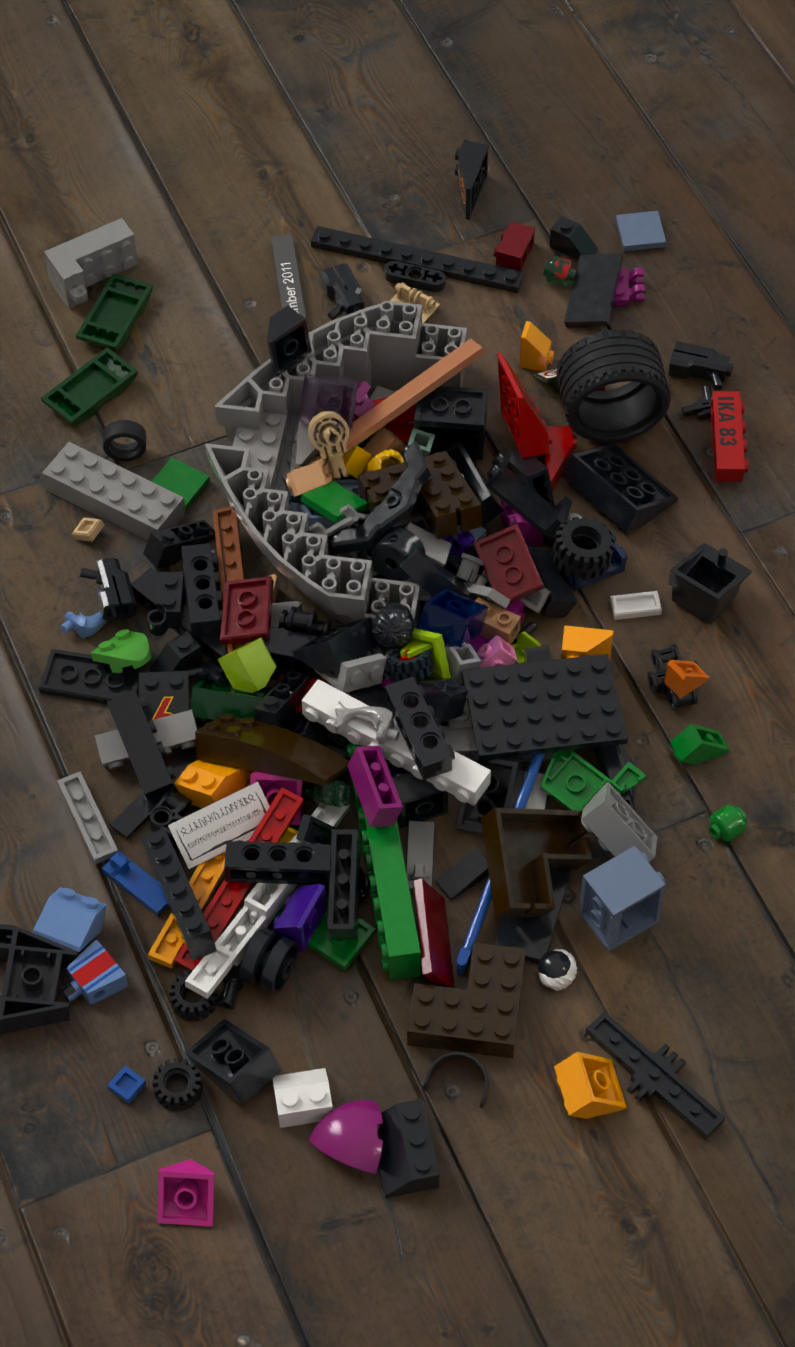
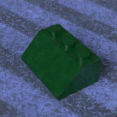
[190,678,272,722]

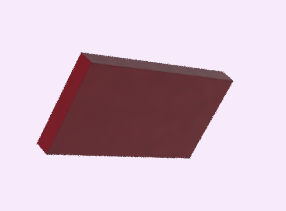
[413,878,455,988]

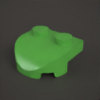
[91,629,152,673]

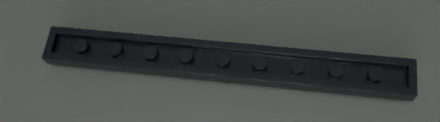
[311,226,524,293]

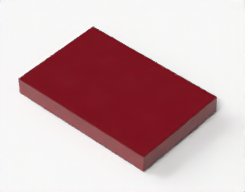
[474,524,545,604]
[220,576,274,645]

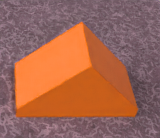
[665,660,710,699]

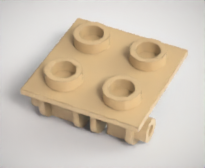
[390,283,440,323]

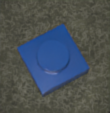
[107,1065,146,1104]

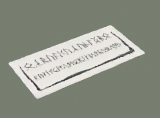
[168,782,270,869]

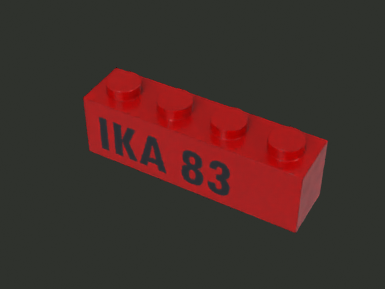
[710,391,749,481]

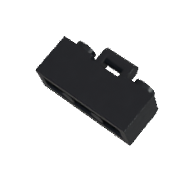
[528,546,577,618]

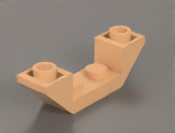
[286,454,334,497]

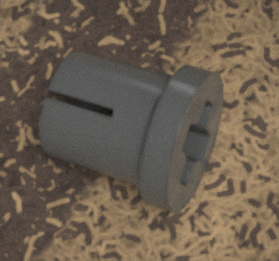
[456,553,484,583]

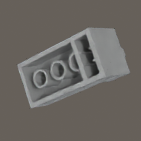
[44,218,138,309]

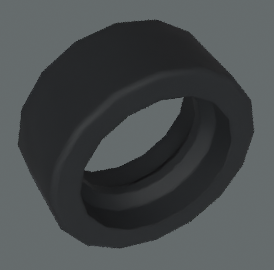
[103,420,146,461]

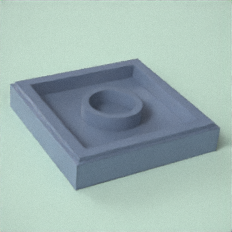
[615,211,666,252]

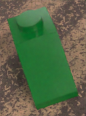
[670,724,730,765]

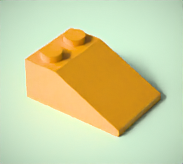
[174,760,256,808]

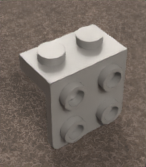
[315,653,386,693]

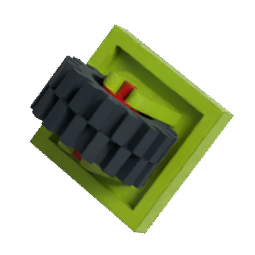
[387,628,451,682]

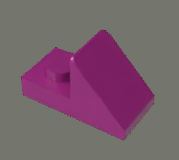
[334,381,375,419]

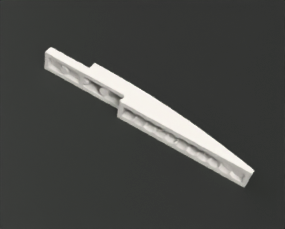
[185,794,350,999]

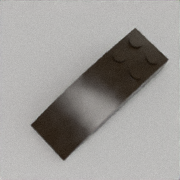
[195,714,349,785]

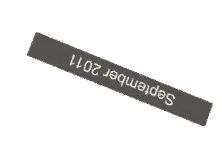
[271,234,309,333]

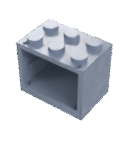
[579,846,666,952]

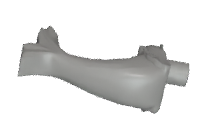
[334,701,400,744]

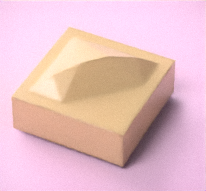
[72,518,104,542]

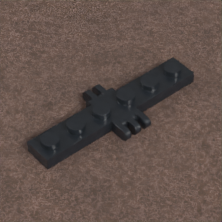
[586,1011,725,1139]

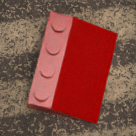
[497,353,552,458]

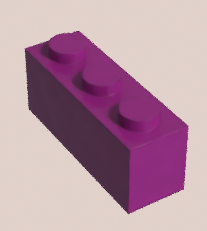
[347,746,403,827]

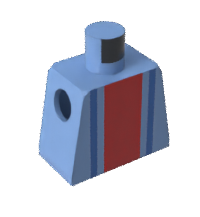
[61,940,128,1004]

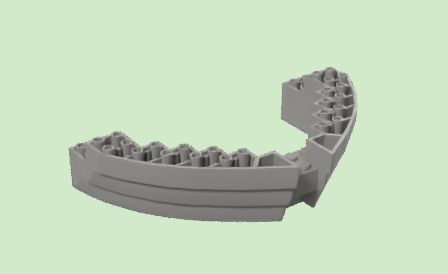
[205,301,467,650]

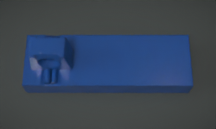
[102,852,169,917]

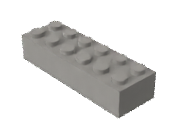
[42,442,186,540]

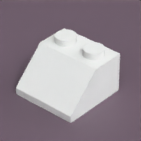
[272,1068,333,1128]

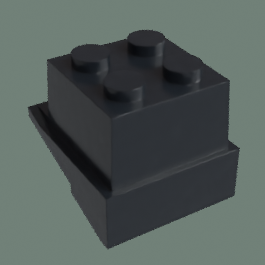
[668,543,752,625]

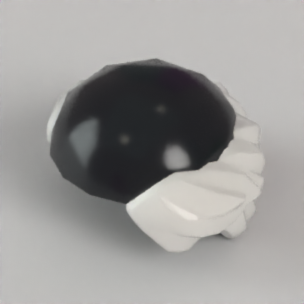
[538,949,577,991]

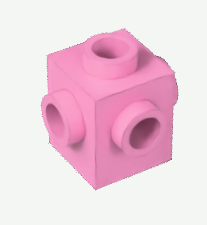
[477,635,518,668]

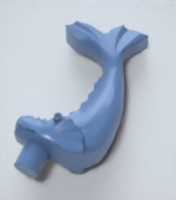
[60,589,117,639]

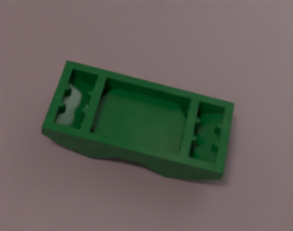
[76,274,153,351]
[41,348,138,425]

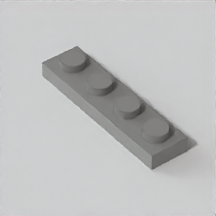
[57,771,118,865]

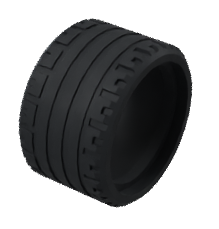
[556,329,671,442]

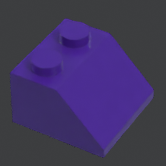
[272,884,327,952]

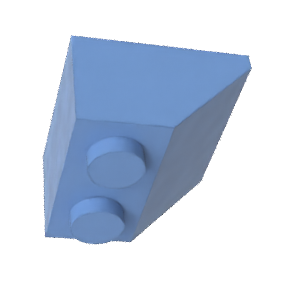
[33,887,107,952]

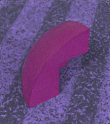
[309,1100,383,1174]

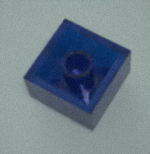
[418,588,489,648]

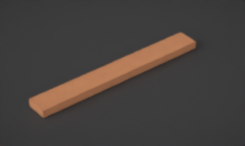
[339,338,485,455]

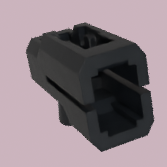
[320,263,365,320]
[668,341,733,391]
[80,558,137,620]

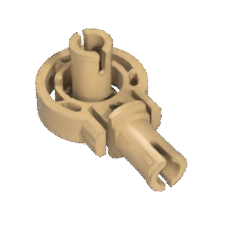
[308,411,349,478]

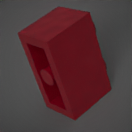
[493,222,535,271]

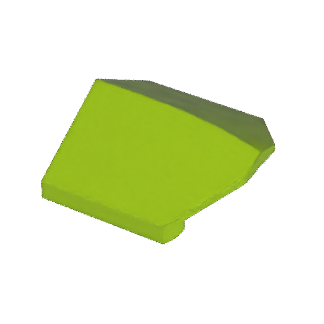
[218,637,277,693]

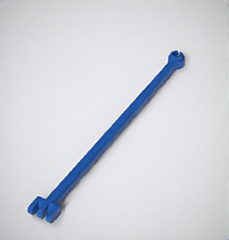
[456,753,546,975]

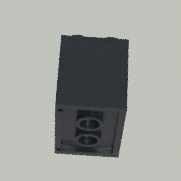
[414,386,488,460]

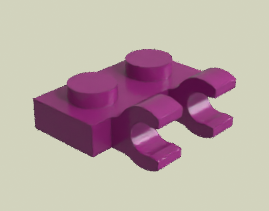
[613,267,645,306]

